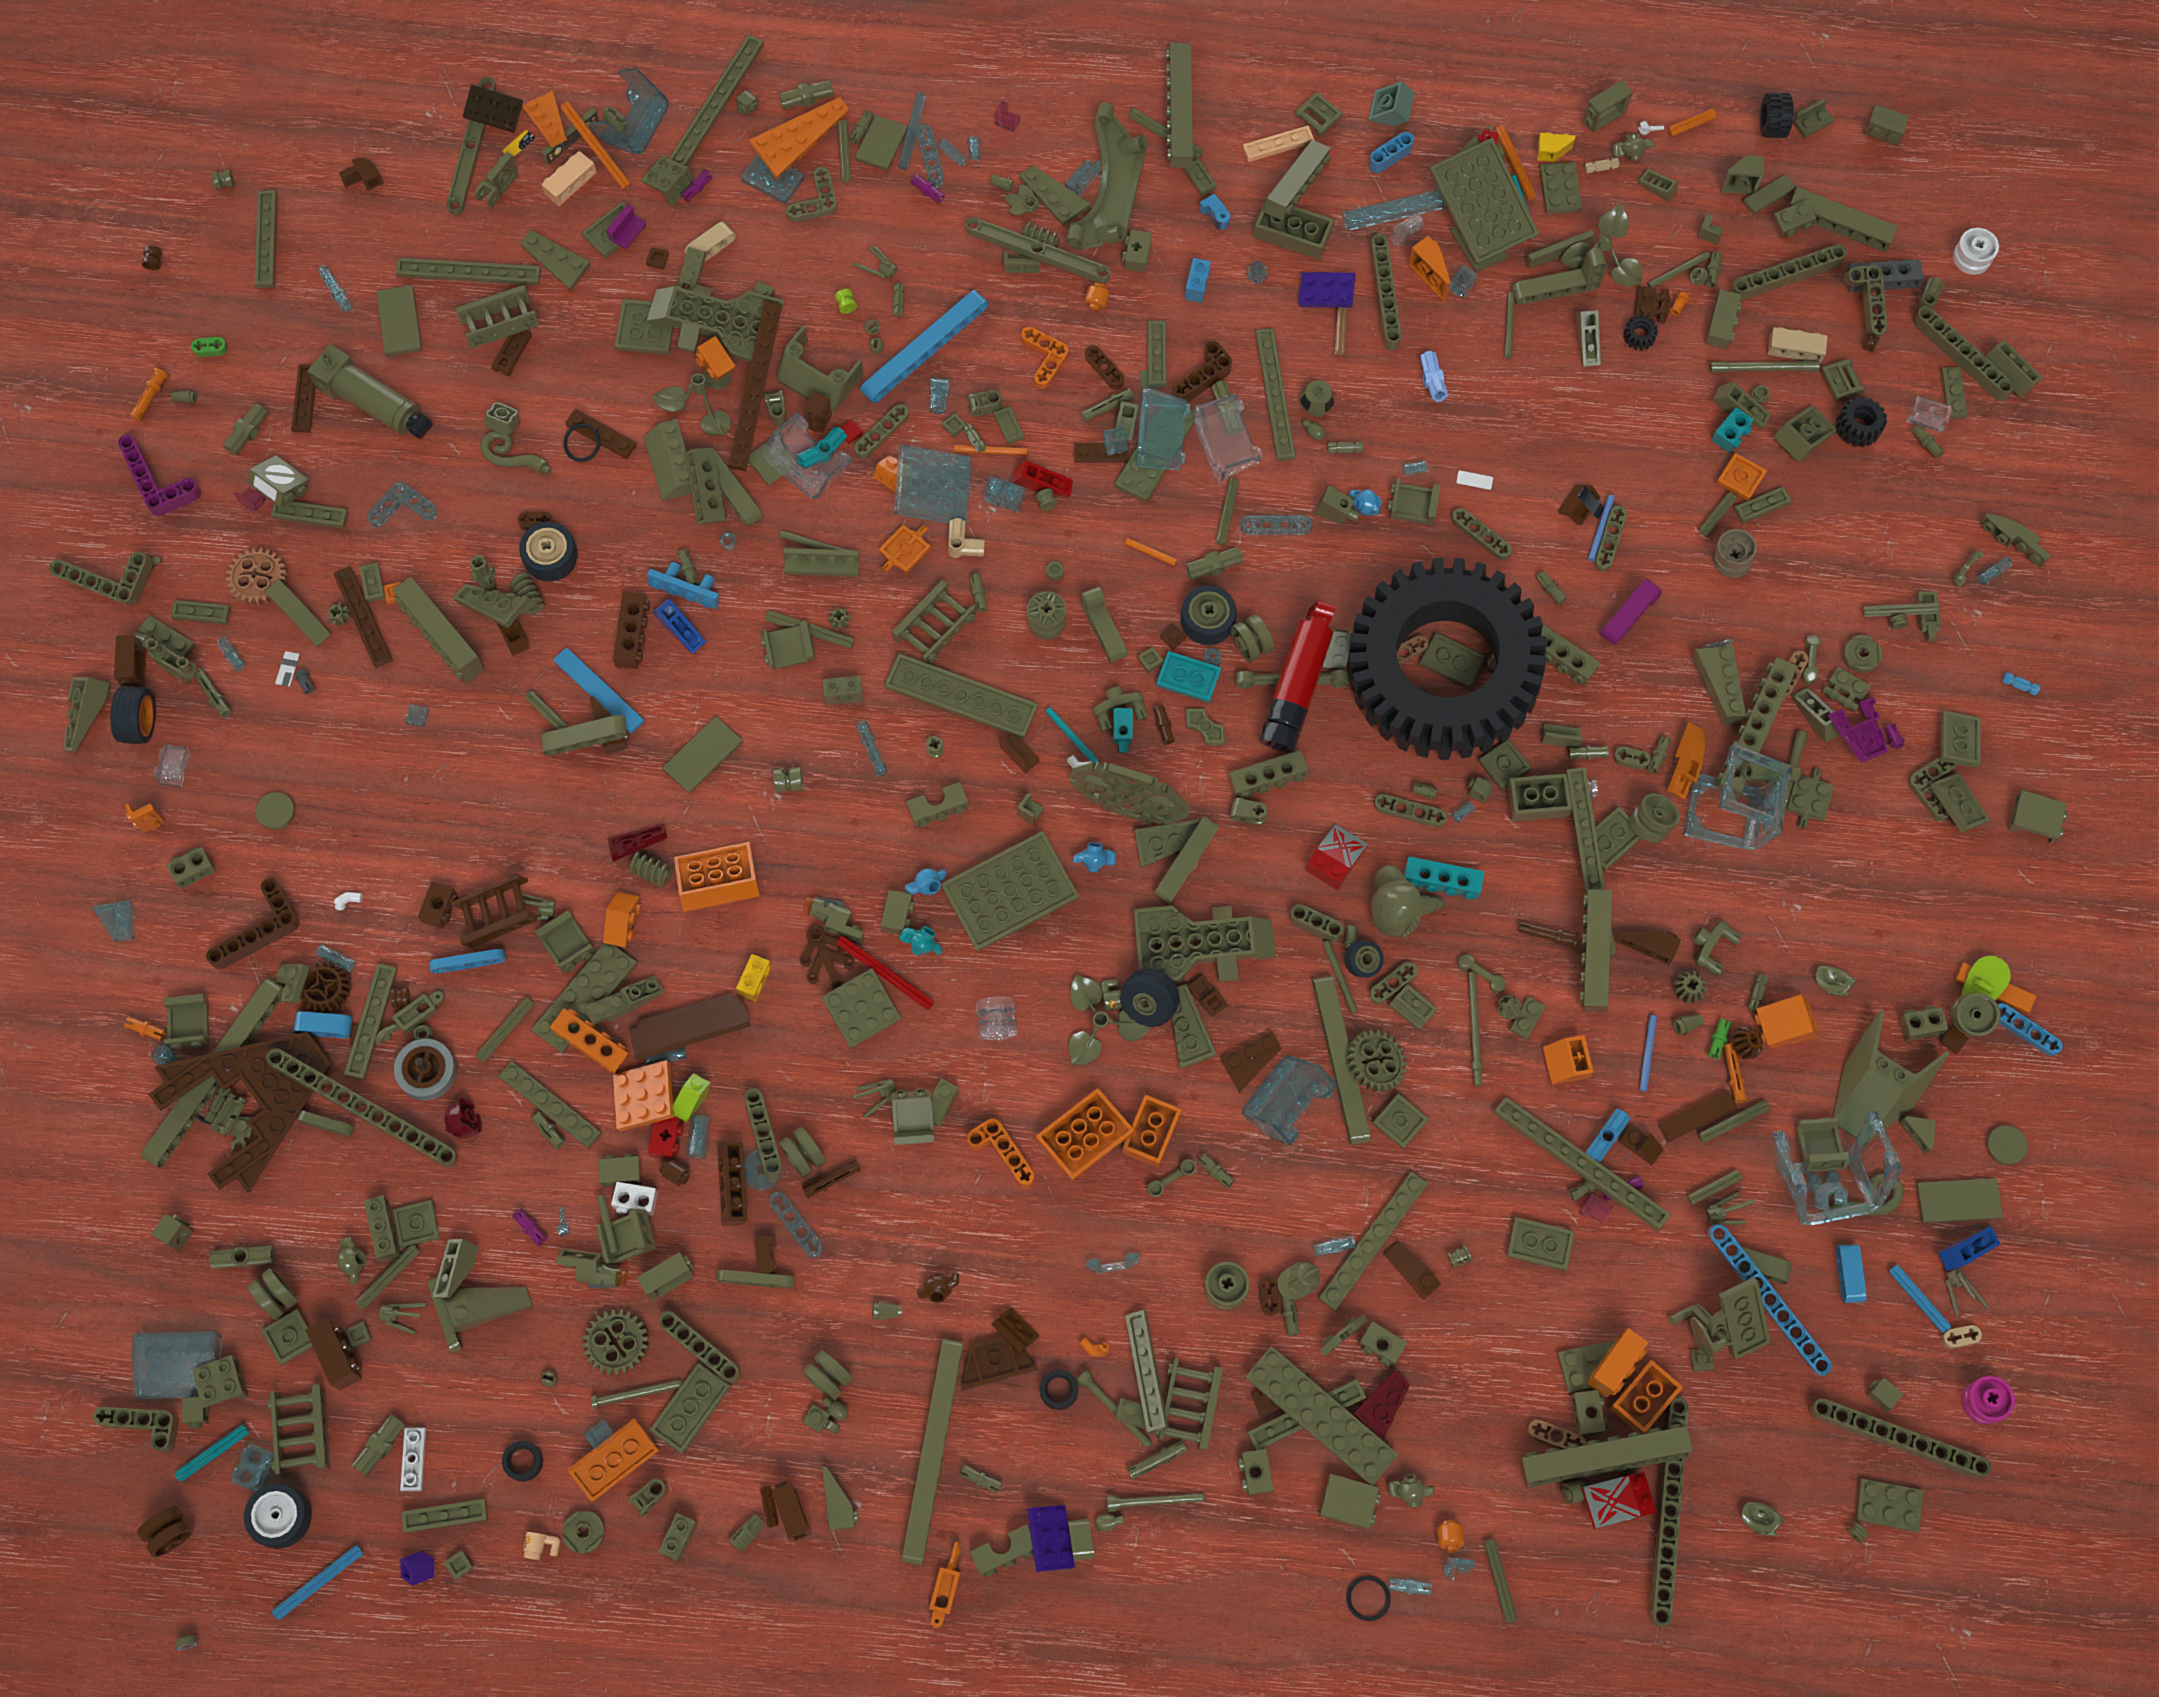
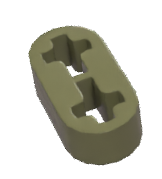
[602,107,628,132]
[1613,747,1651,770]

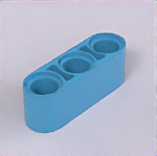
[1369,132,1414,173]
[293,1012,353,1038]
[1836,1244,1866,1303]

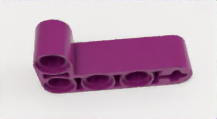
[1600,578,1662,646]

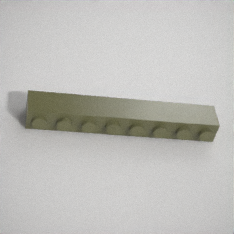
[1165,43,1193,168]

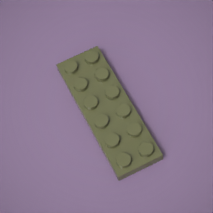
[1115,398,1198,503]
[531,943,638,1055]

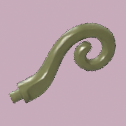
[480,430,552,475]
[1824,1173,1904,1222]

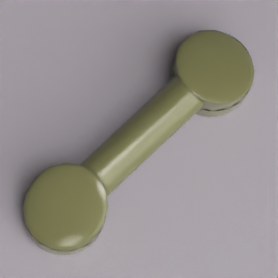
[1801,635,1822,685]
[1457,954,1506,994]
[1147,1159,1197,1197]

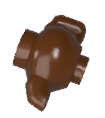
[917,1272,959,1303]

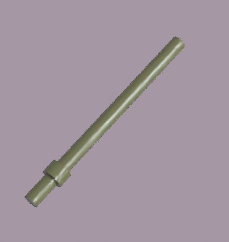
[1468,972,1483,1087]

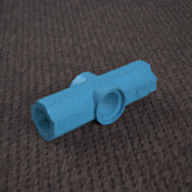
[1586,1108,1631,1163]

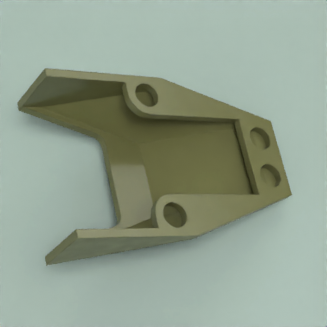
[1833,1010,1950,1145]

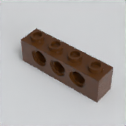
[613,592,650,669]
[717,1142,748,1226]

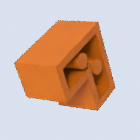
[695,336,736,382]
[603,892,642,948]

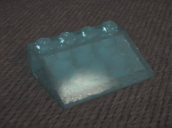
[132,1331,222,1399]

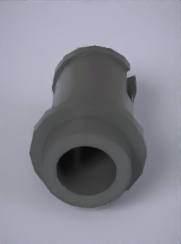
[294,669,315,694]

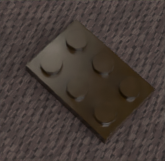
[462,84,523,133]

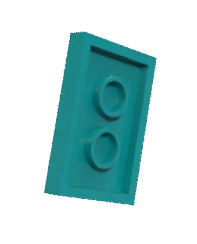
[1156,651,1221,703]

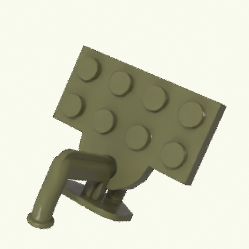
[1668,1277,1771,1360]

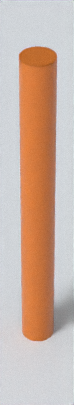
[954,445,1027,456]

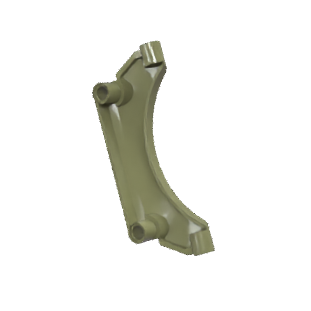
[1066,102,1148,251]

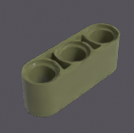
[1289,904,1344,943]
[1731,1247,1792,1284]

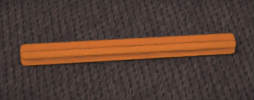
[561,102,630,189]

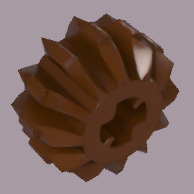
[1730,1026,1763,1060]

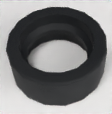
[1040,1369,1078,1410]
[502,1441,543,1482]

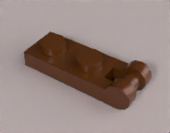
[492,330,532,377]

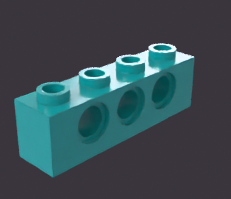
[1404,856,1485,900]

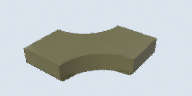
[1186,708,1225,746]

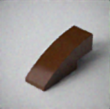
[497,620,529,656]

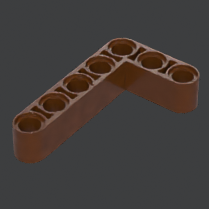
[206,878,300,969]

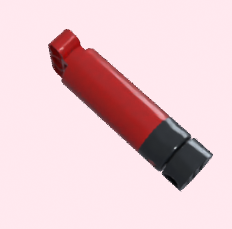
[1259,600,1336,753]

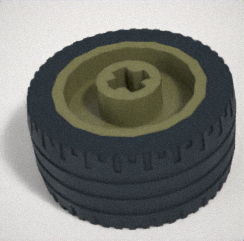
[1180,585,1237,646]

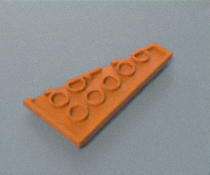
[749,97,849,180]

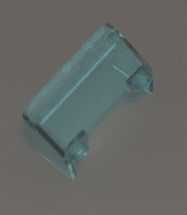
[588,67,669,154]

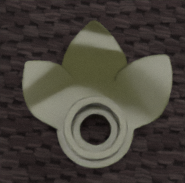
[1005,184,1039,216]

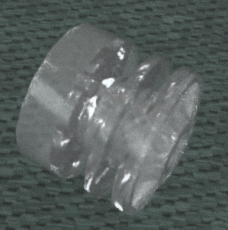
[975,996,1018,1040]

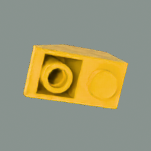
[1537,132,1575,162]

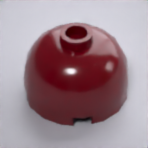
[444,1098,482,1139]

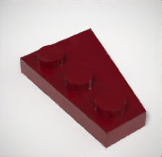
[608,823,667,862]
[1352,1370,1410,1442]

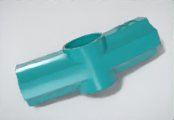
[796,427,847,470]

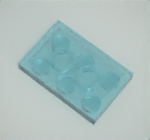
[740,154,805,205]

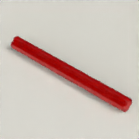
[837,935,934,1010]

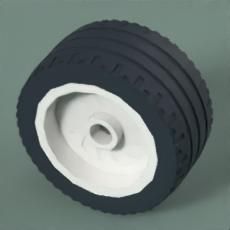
[244,1483,312,1549]

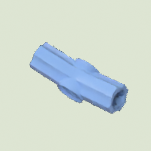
[1420,351,1448,402]

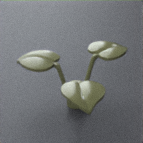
[1560,204,1642,286]
[652,371,731,436]
[1069,975,1152,1065]

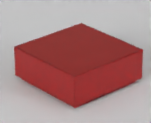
[840,419,863,445]

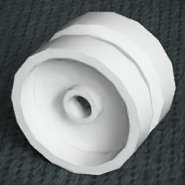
[1953,228,1999,275]

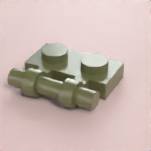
[1822,667,1871,711]

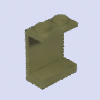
[761,620,816,670]

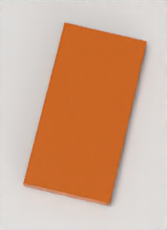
[567,1418,659,1502]

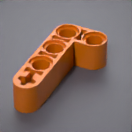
[967,1119,1034,1189]

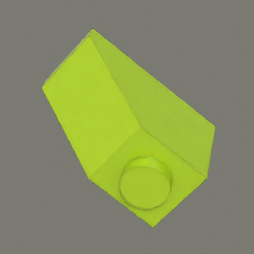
[673,1073,710,1122]

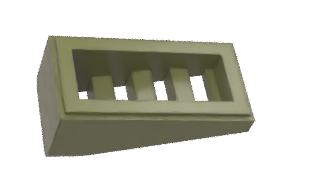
[1638,169,1678,202]

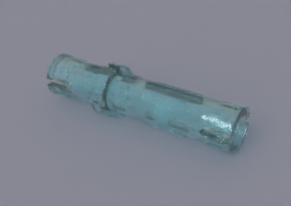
[317,265,352,312]
[856,721,888,776]

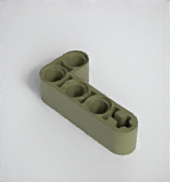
[1843,265,1887,338]
[1081,586,1128,663]
[93,1407,179,1453]

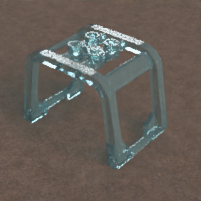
[1683,744,1793,850]
[1772,1111,1903,1225]

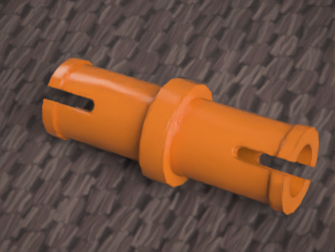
[124,1016,166,1042]

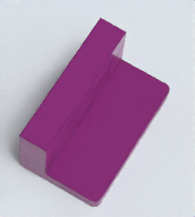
[606,204,646,249]

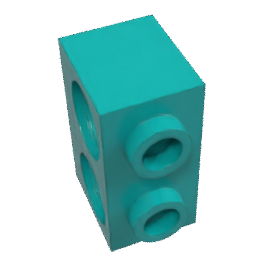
[1711,407,1754,453]

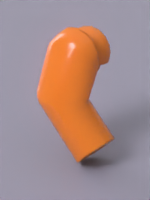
[1079,1337,1110,1357]

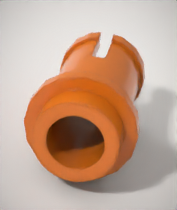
[1669,292,1689,316]

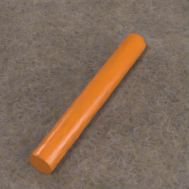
[1124,538,1177,566]

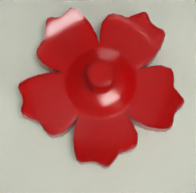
[1477,128,1499,146]

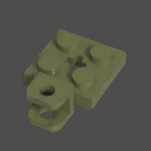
[474,152,519,208]

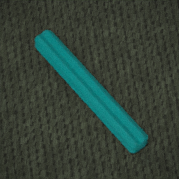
[174,1424,249,1482]

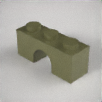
[906,782,969,828]
[970,1524,1034,1578]

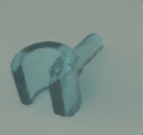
[556,1207,570,1237]

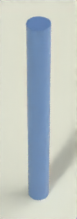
[1588,495,1615,562]
[1639,1015,1657,1092]

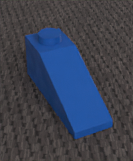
[652,599,706,654]
[1938,1226,2000,1271]

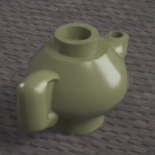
[1612,133,1655,160]
[337,1237,367,1285]
[1387,1474,1435,1508]

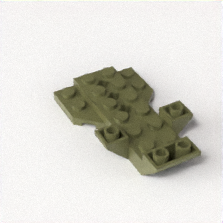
[647,284,784,362]
[1134,906,1276,983]

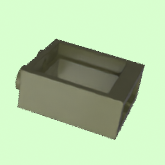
[1583,80,1633,133]
[637,1252,695,1302]

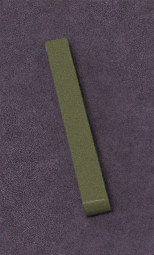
[1312,975,1371,1145]
[1809,1399,1992,1479]

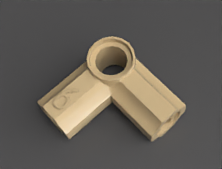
[948,518,984,558]

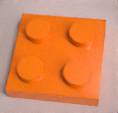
[1716,453,1767,501]

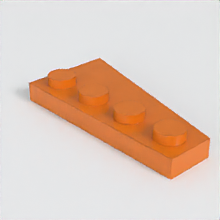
[522,90,567,148]

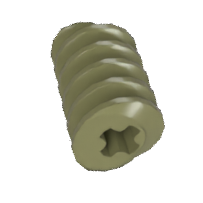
[1021,221,1060,250]
[510,572,545,615]
[630,851,673,888]

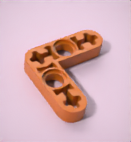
[1021,327,1068,389]

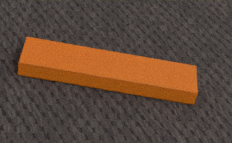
[1955,962,2036,1014]

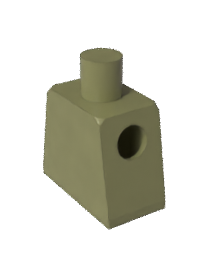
[1314,485,1360,524]

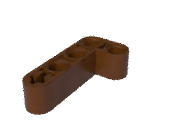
[1172,341,1232,405]

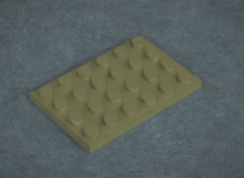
[1429,138,1539,265]
[941,831,1079,952]

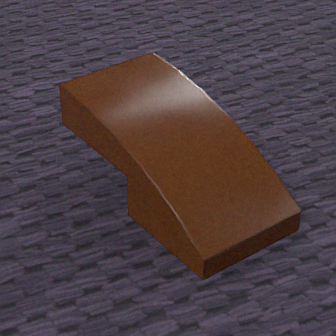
[1188,975,1228,1017]

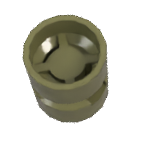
[773,767,803,793]

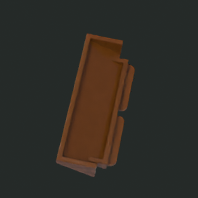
[629,993,751,1060]

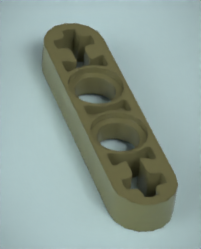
[854,404,909,459]
[1595,506,1627,572]
[1451,508,1512,561]
[1374,794,1447,828]
[716,1270,795,1289]
[427,1277,463,1354]

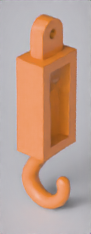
[929,1541,961,1628]

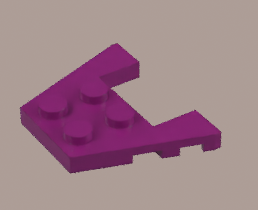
[1828,697,1888,763]

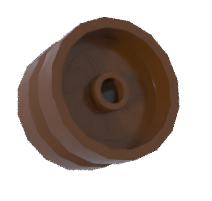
[137,1506,193,1558]

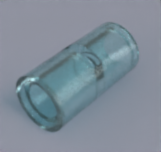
[686,1115,711,1159]

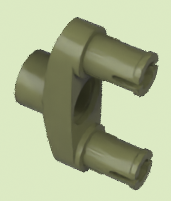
[1093,686,1149,732]
[1692,920,1743,976]

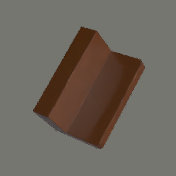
[1558,484,1601,525]
[1000,734,1039,774]

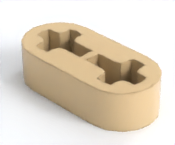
[1941,1325,1982,1349]

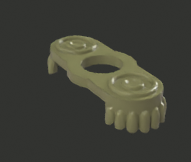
[1953,550,1985,587]

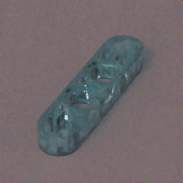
[917,124,944,187]
[1240,516,1312,535]
[769,1192,823,1258]

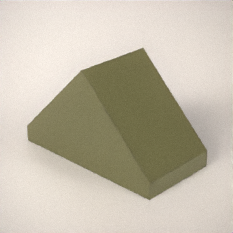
[1899,1116,1936,1154]

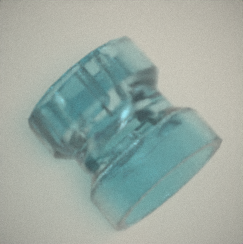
[152,1045,177,1065]

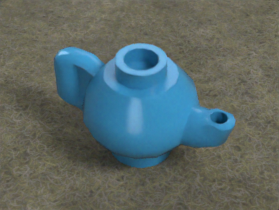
[1349,489,1381,516]
[1072,842,1116,872]
[905,868,947,895]

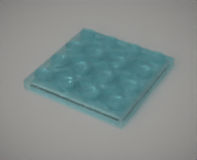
[894,444,972,526]

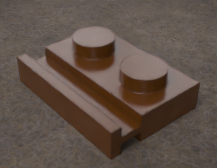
[991,1308,1039,1353]

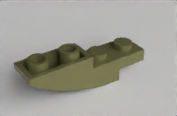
[1980,513,2051,568]
[584,976,664,1025]

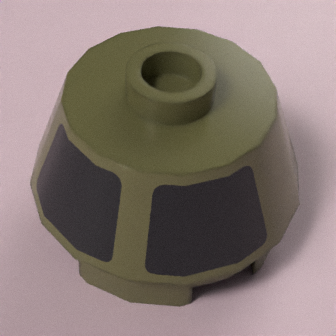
[1299,380,1335,417]

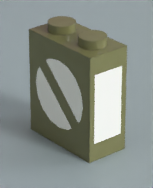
[247,456,309,507]

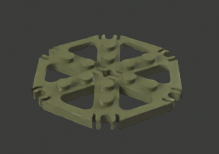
[1069,762,1190,825]

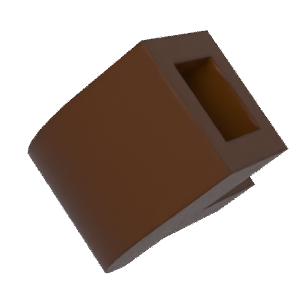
[339,158,384,191]

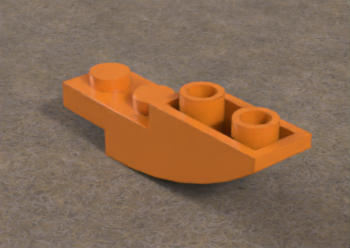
[1667,722,1705,800]

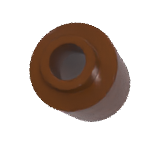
[659,1159,690,1186]

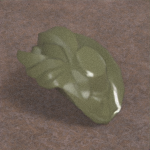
[1816,966,1856,996]
[1741,1502,1784,1536]

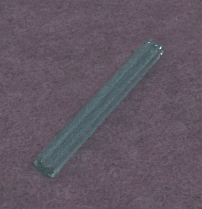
[898,93,926,170]

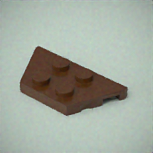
[961,1337,1038,1391]

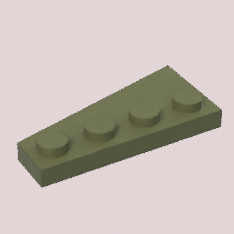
[1019,165,1091,226]
[1172,984,1217,1070]

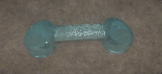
[1085,1252,1141,1273]

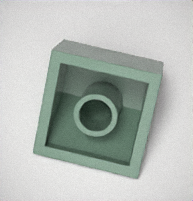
[1368,81,1415,126]

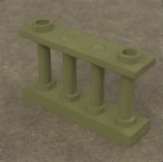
[456,285,540,349]
[892,580,976,664]
[1155,1358,1223,1452]
[268,1384,330,1477]

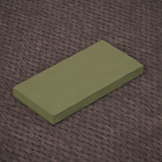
[377,285,422,356]
[662,717,743,794]
[1916,1178,2003,1223]
[649,1363,732,1455]

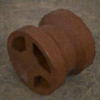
[390,987,410,1008]

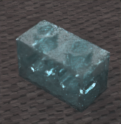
[984,476,1025,513]
[231,1443,274,1492]

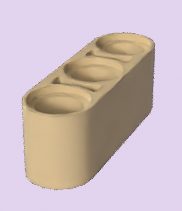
[684,221,736,262]

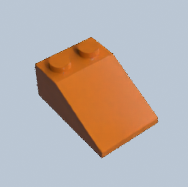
[1408,236,1450,302]

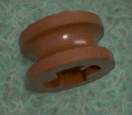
[1865,334,1880,353]

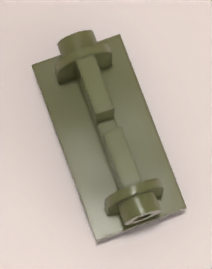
[210,1093,246,1137]

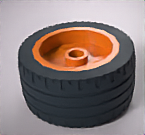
[110,686,156,744]

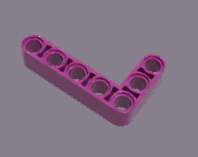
[118,434,201,516]

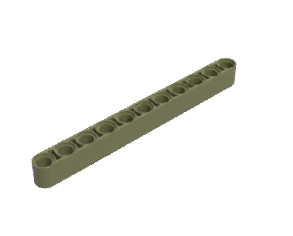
[141,978,284,1168]
[266,1049,457,1168]
[902,1338,964,1566]
[1649,1397,1689,1627]

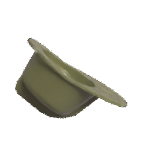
[1277,1261,1320,1300]

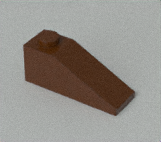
[589,696,630,755]
[1615,932,1681,965]
[1384,1241,1442,1301]

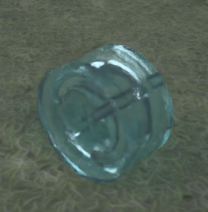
[720,533,737,551]

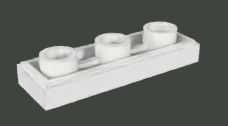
[400,1428,426,1491]

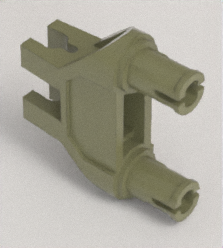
[145,638,198,685]

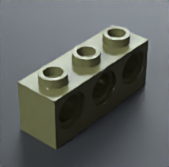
[364,1195,401,1263]

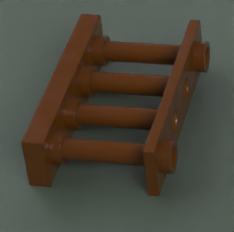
[451,874,538,948]

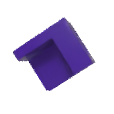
[400,1551,434,1586]

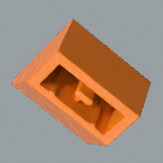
[1542,1035,1594,1085]

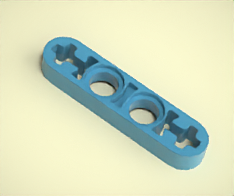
[429,949,506,974]
[1998,1003,2063,1056]

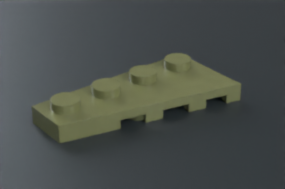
[520,230,590,292]
[453,584,531,628]
[1134,817,1210,868]

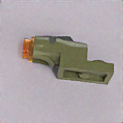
[803,897,865,944]
[556,1249,628,1288]

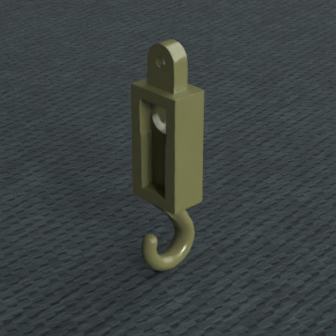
[375,991,444,1044]

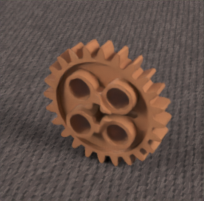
[225,548,288,606]

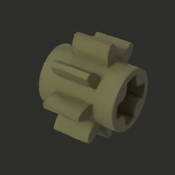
[326,602,351,627]
[827,606,851,631]
[1497,995,1522,1020]

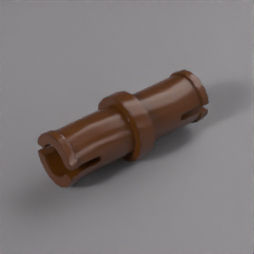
[1153,706,1175,745]

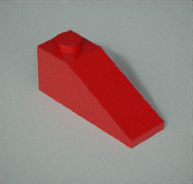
[1012,460,1073,497]

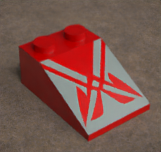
[1305,824,1368,890]
[1581,1472,1657,1529]

